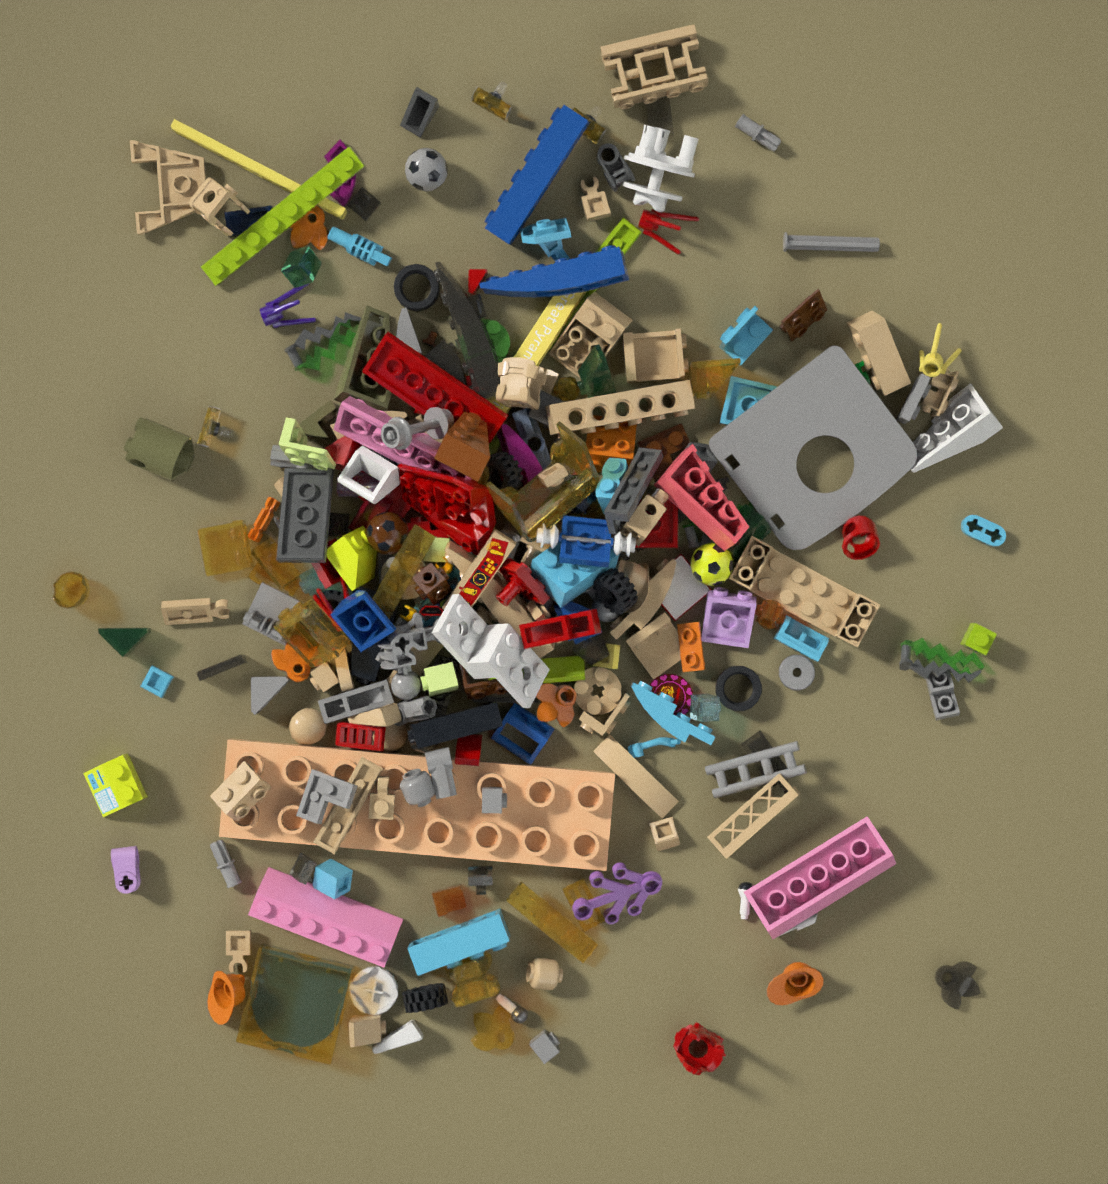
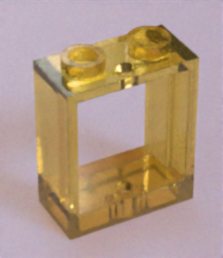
[273,599,351,668]

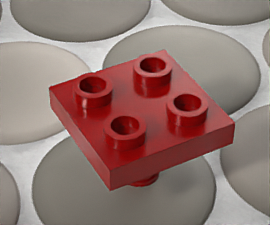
[495,558,550,607]

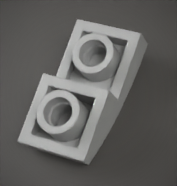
[926,667,960,721]

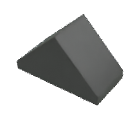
[400,87,439,138]

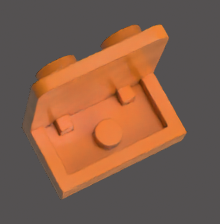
[583,415,637,473]

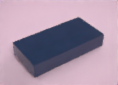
[224,205,273,237]

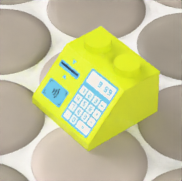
[83,753,148,817]

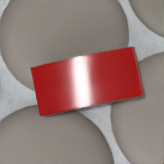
[407,517,451,539]
[455,734,483,766]

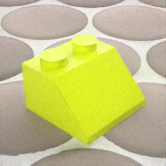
[327,526,377,591]

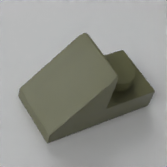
[299,400,338,440]

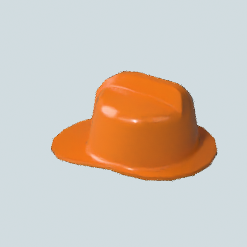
[767,962,823,1006]
[207,971,245,1025]

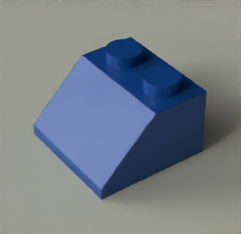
[330,590,396,652]

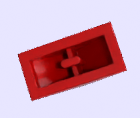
[324,436,365,471]

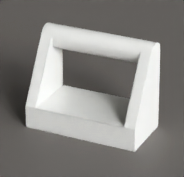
[338,445,400,504]

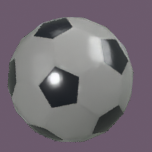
[405,148,448,191]

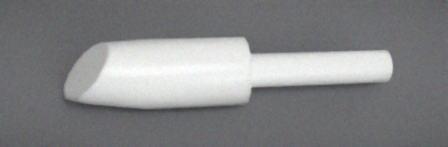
[778,914,817,937]

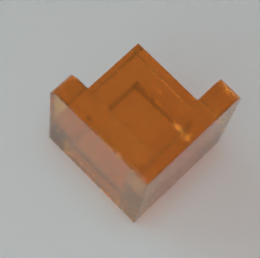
[432,884,467,917]

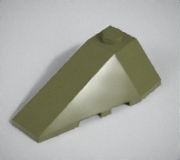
[334,305,392,410]

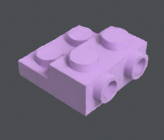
[701,587,756,648]

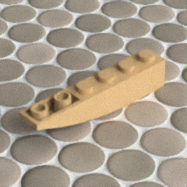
[445,541,556,658]

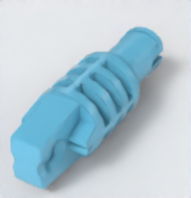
[327,226,392,266]

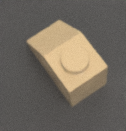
[349,1014,387,1047]

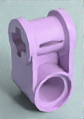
[111,846,141,894]

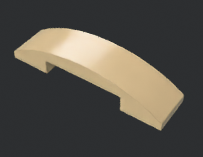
[593,734,679,818]

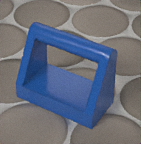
[491,703,554,765]

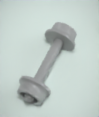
[381,407,455,450]

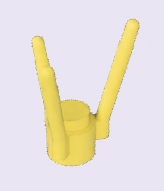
[919,323,962,377]

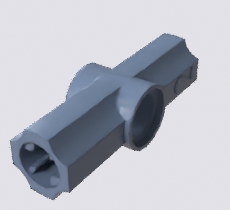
[512,408,553,471]

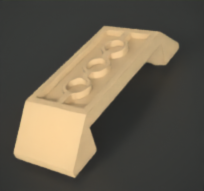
[729,536,880,648]

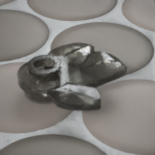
[935,961,980,1009]

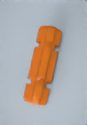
[248,497,280,542]

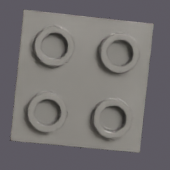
[243,582,305,645]

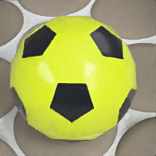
[691,543,733,586]

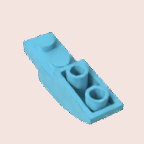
[631,681,715,745]

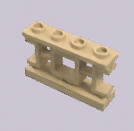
[600,24,708,109]

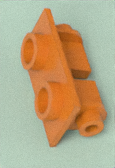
[677,622,705,672]

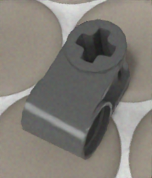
[597,143,635,192]

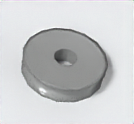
[779,655,815,690]

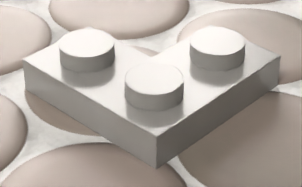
[296,769,358,824]

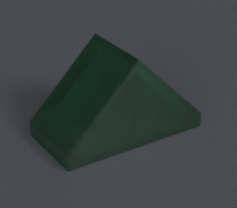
[98,628,151,657]

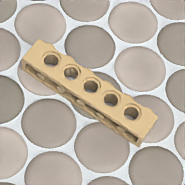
[545,380,695,438]

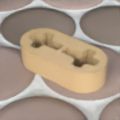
[333,646,354,692]

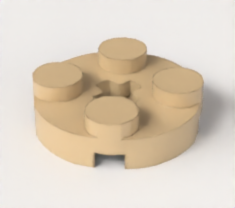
[574,667,621,715]

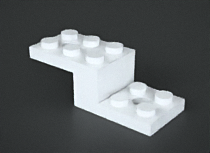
[432,594,550,708]

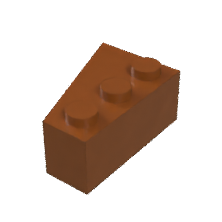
[434,412,490,481]

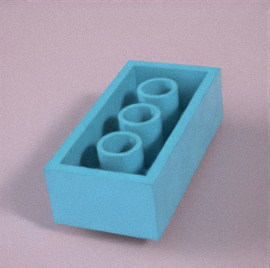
[407,909,510,976]

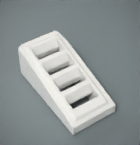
[372,1020,424,1054]

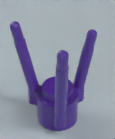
[260,281,316,329]

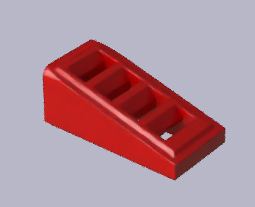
[335,722,386,751]

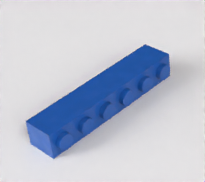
[485,105,590,245]

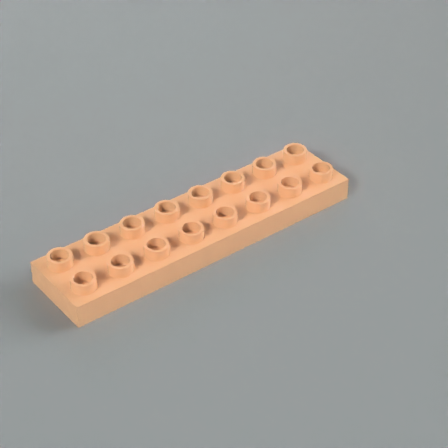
[219,738,615,871]

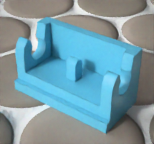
[773,615,829,662]

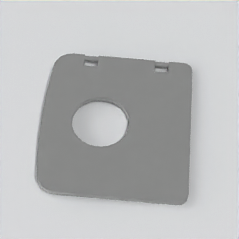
[709,346,917,550]

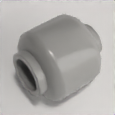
[400,769,435,807]

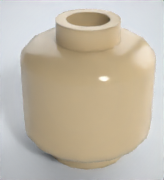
[526,958,563,990]

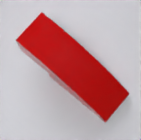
[519,609,602,649]

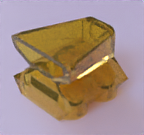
[445,951,501,1007]

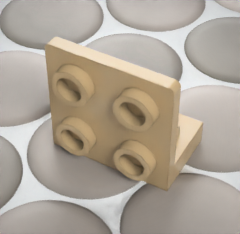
[625,612,681,679]

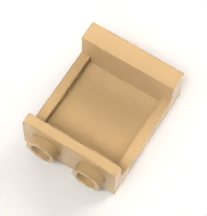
[622,328,689,384]

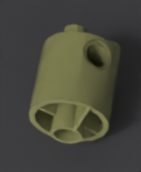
[124,417,195,482]

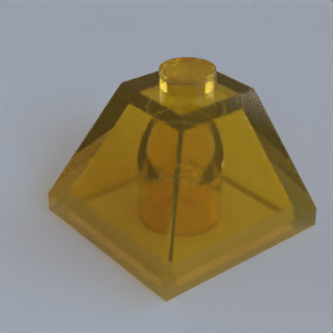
[689,358,741,399]

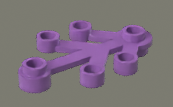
[572,863,662,924]

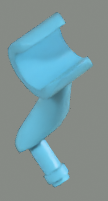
[628,737,681,758]

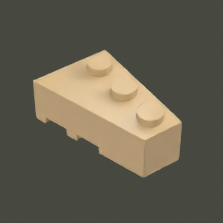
[846,311,911,395]

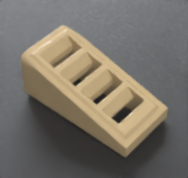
[347,703,402,727]

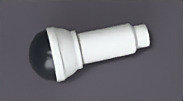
[738,882,753,919]

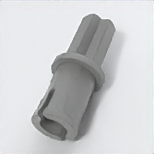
[735,114,781,152]
[210,840,242,888]

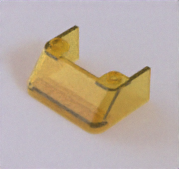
[486,421,599,542]

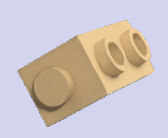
[578,693,631,736]

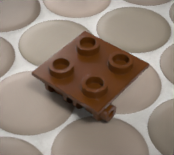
[779,289,827,342]

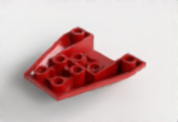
[397,464,496,555]

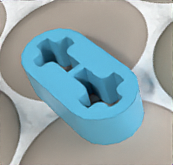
[961,515,1006,547]

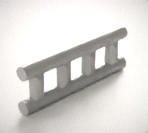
[705,741,807,799]

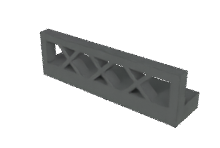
[604,447,663,534]

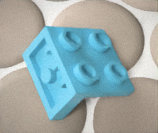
[719,306,773,366]

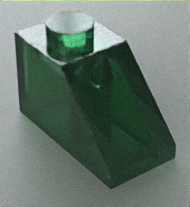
[577,344,617,398]

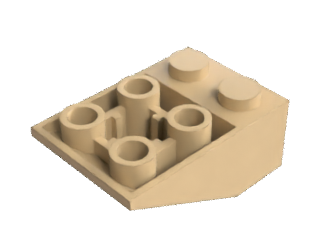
[548,291,633,383]

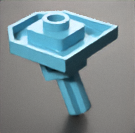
[520,218,571,261]

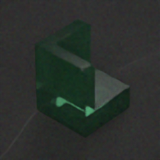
[281,246,322,288]

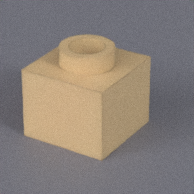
[310,661,339,692]

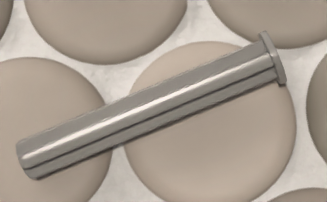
[783,232,880,252]

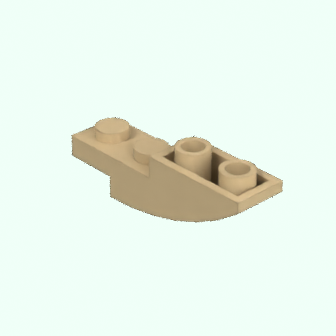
[610,558,676,640]

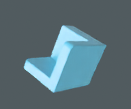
[313,859,353,899]

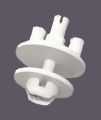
[623,125,699,212]

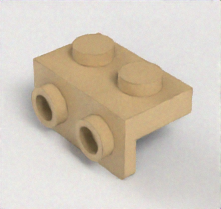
[210,761,271,821]

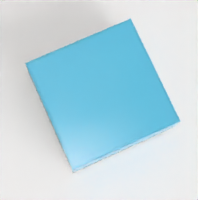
[140,665,174,698]

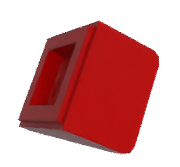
[468,269,488,297]

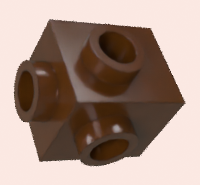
[412,563,452,605]

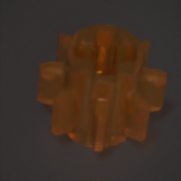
[755,599,786,630]

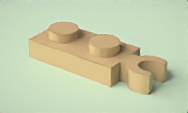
[161,598,230,625]

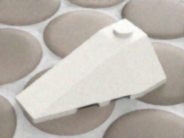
[911,383,1003,473]

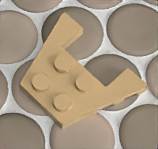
[130,140,208,235]

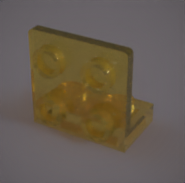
[198,519,254,576]

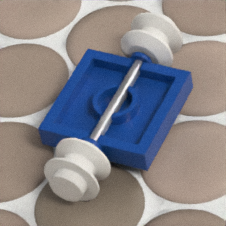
[536,515,636,568]

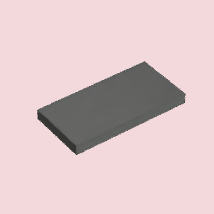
[276,468,334,563]

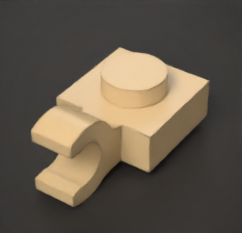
[369,776,395,820]

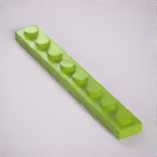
[201,146,365,286]

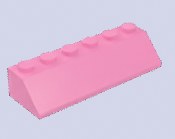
[334,396,472,479]
[744,816,896,940]
[248,867,403,967]

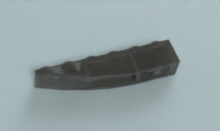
[434,261,500,401]

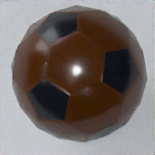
[366,512,409,555]

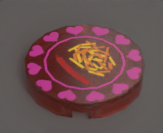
[649,673,693,715]

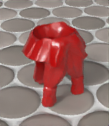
[673,1022,726,1076]

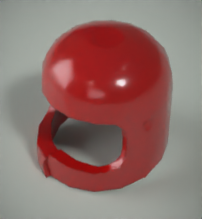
[842,515,880,560]

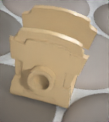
[189,177,250,236]
[496,357,548,410]

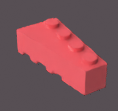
[654,444,749,551]

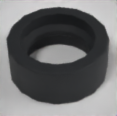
[393,264,440,312]
[715,666,762,711]

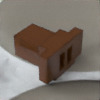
[422,331,438,348]

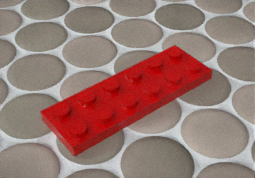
[362,332,509,444]

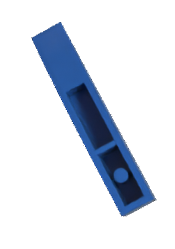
[479,245,629,298]

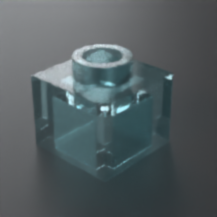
[299,568,328,597]
[690,693,721,722]

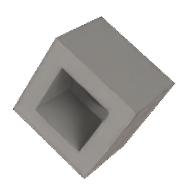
[482,787,507,814]
[529,1029,560,1064]

